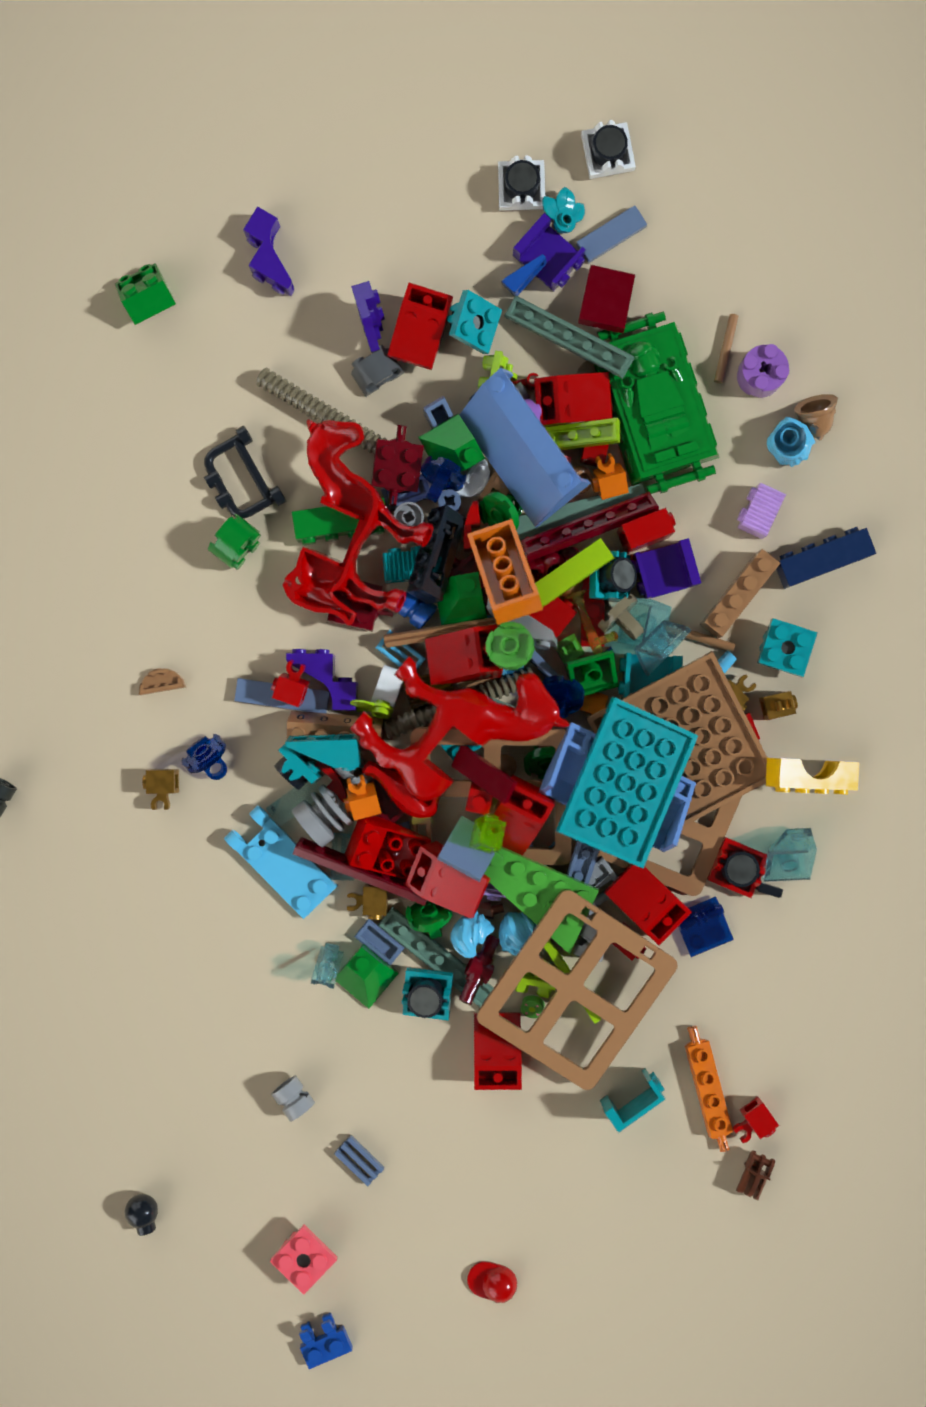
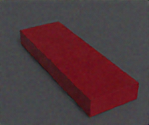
[451,746,518,803]

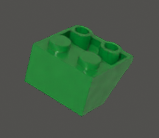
[115,263,176,325]

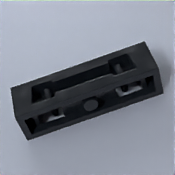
[407,505,466,604]

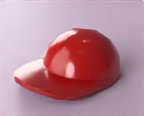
[467,1261,517,1303]

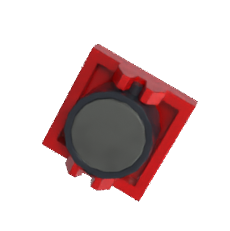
[707,837,769,898]

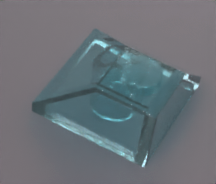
[763,828,817,882]

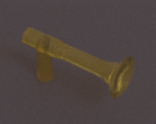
[564,589,618,655]

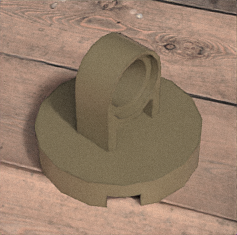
[598,594,644,640]

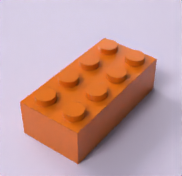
[467,519,543,625]

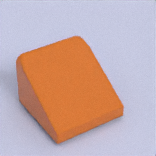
[579,692,608,715]

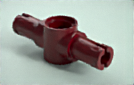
[458,935,500,1005]

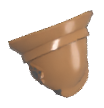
[794,394,838,441]

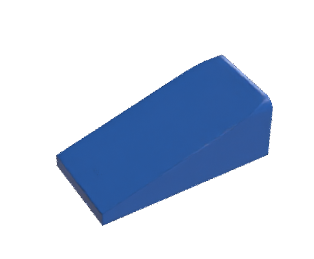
[501,254,547,296]

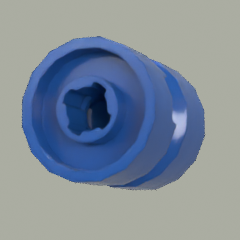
[398,592,438,629]

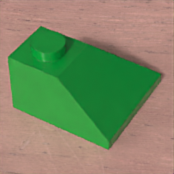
[418,414,485,478]
[436,572,487,626]
[334,944,399,1009]

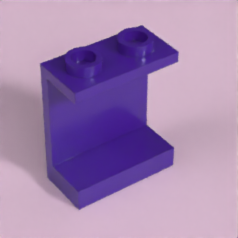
[513,213,586,292]
[630,538,702,600]

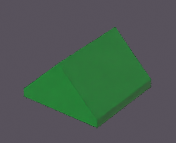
[564,650,619,699]

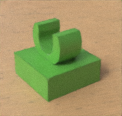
[554,633,585,664]

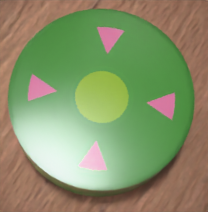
[520,995,545,1018]

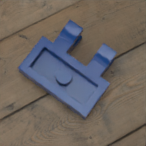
[299,1312,353,1369]

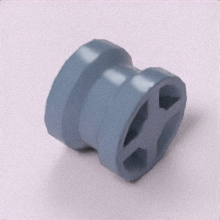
[438,489,461,512]

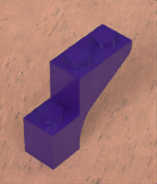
[243,206,295,296]
[286,649,358,711]

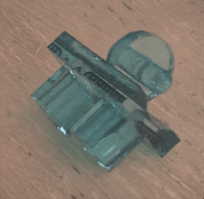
[311,943,344,989]

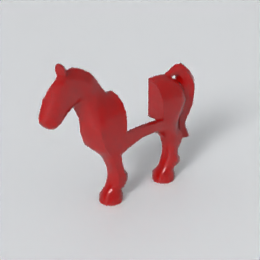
[282,419,434,626]
[350,656,569,818]

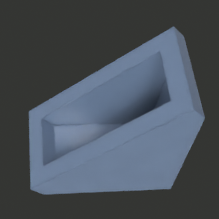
[423,396,453,428]

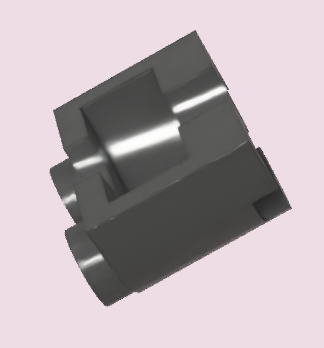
[351,345,404,397]

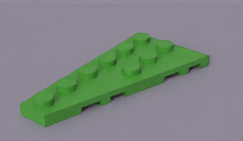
[484,846,599,954]

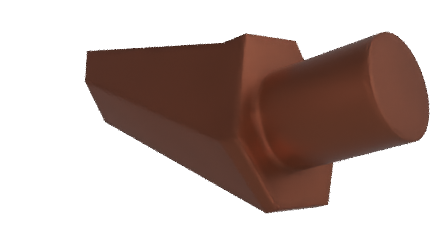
[477,902,504,919]

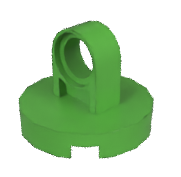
[486,622,535,670]

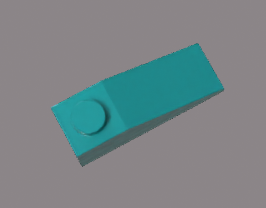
[285,734,362,771]

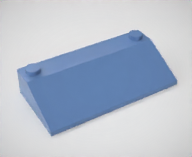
[459,368,591,527]
[538,722,696,852]

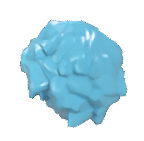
[767,416,815,467]
[450,910,495,958]
[498,912,537,956]

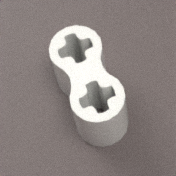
[371,665,403,708]

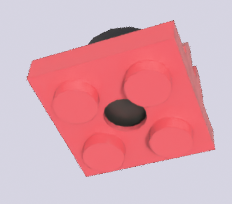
[270,1224,338,1295]

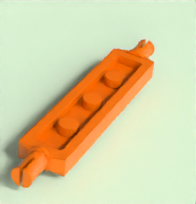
[685,1026,733,1152]

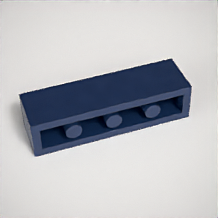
[776,526,877,589]

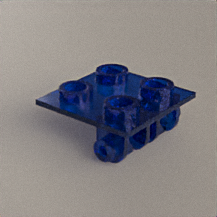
[678,896,734,957]

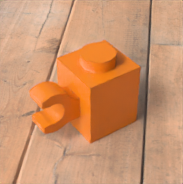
[591,453,629,500]
[344,775,382,821]

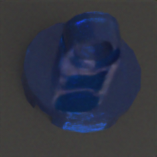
[421,456,467,503]
[542,675,585,719]
[181,734,227,780]

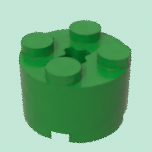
[208,514,261,570]

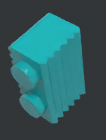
[382,546,420,583]

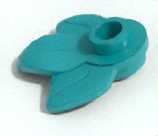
[542,187,585,234]

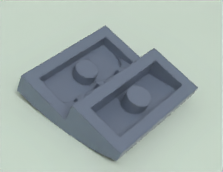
[437,815,503,882]

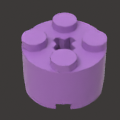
[737,344,790,398]

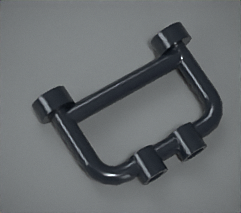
[204,425,287,519]

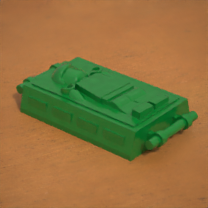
[594,311,719,494]

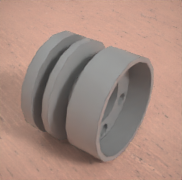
[292,784,354,848]

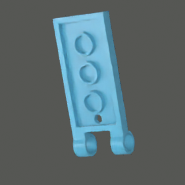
[224,805,338,919]

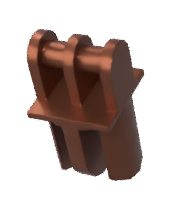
[736,1150,775,1200]

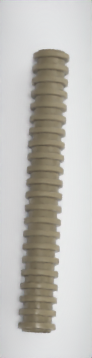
[256,368,387,455]
[383,667,533,740]

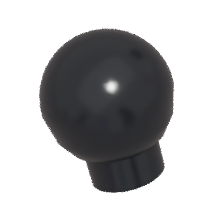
[125,1194,158,1236]

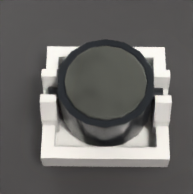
[581,120,636,179]
[498,155,545,211]

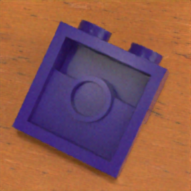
[351,281,385,352]

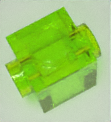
[469,814,506,854]

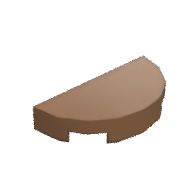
[139,668,186,695]

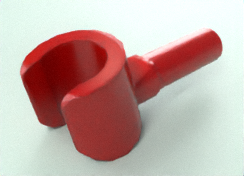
[512,373,538,390]

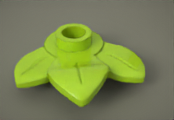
[350,699,394,720]

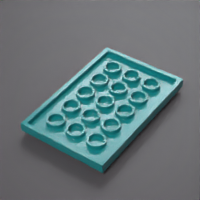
[556,697,699,868]

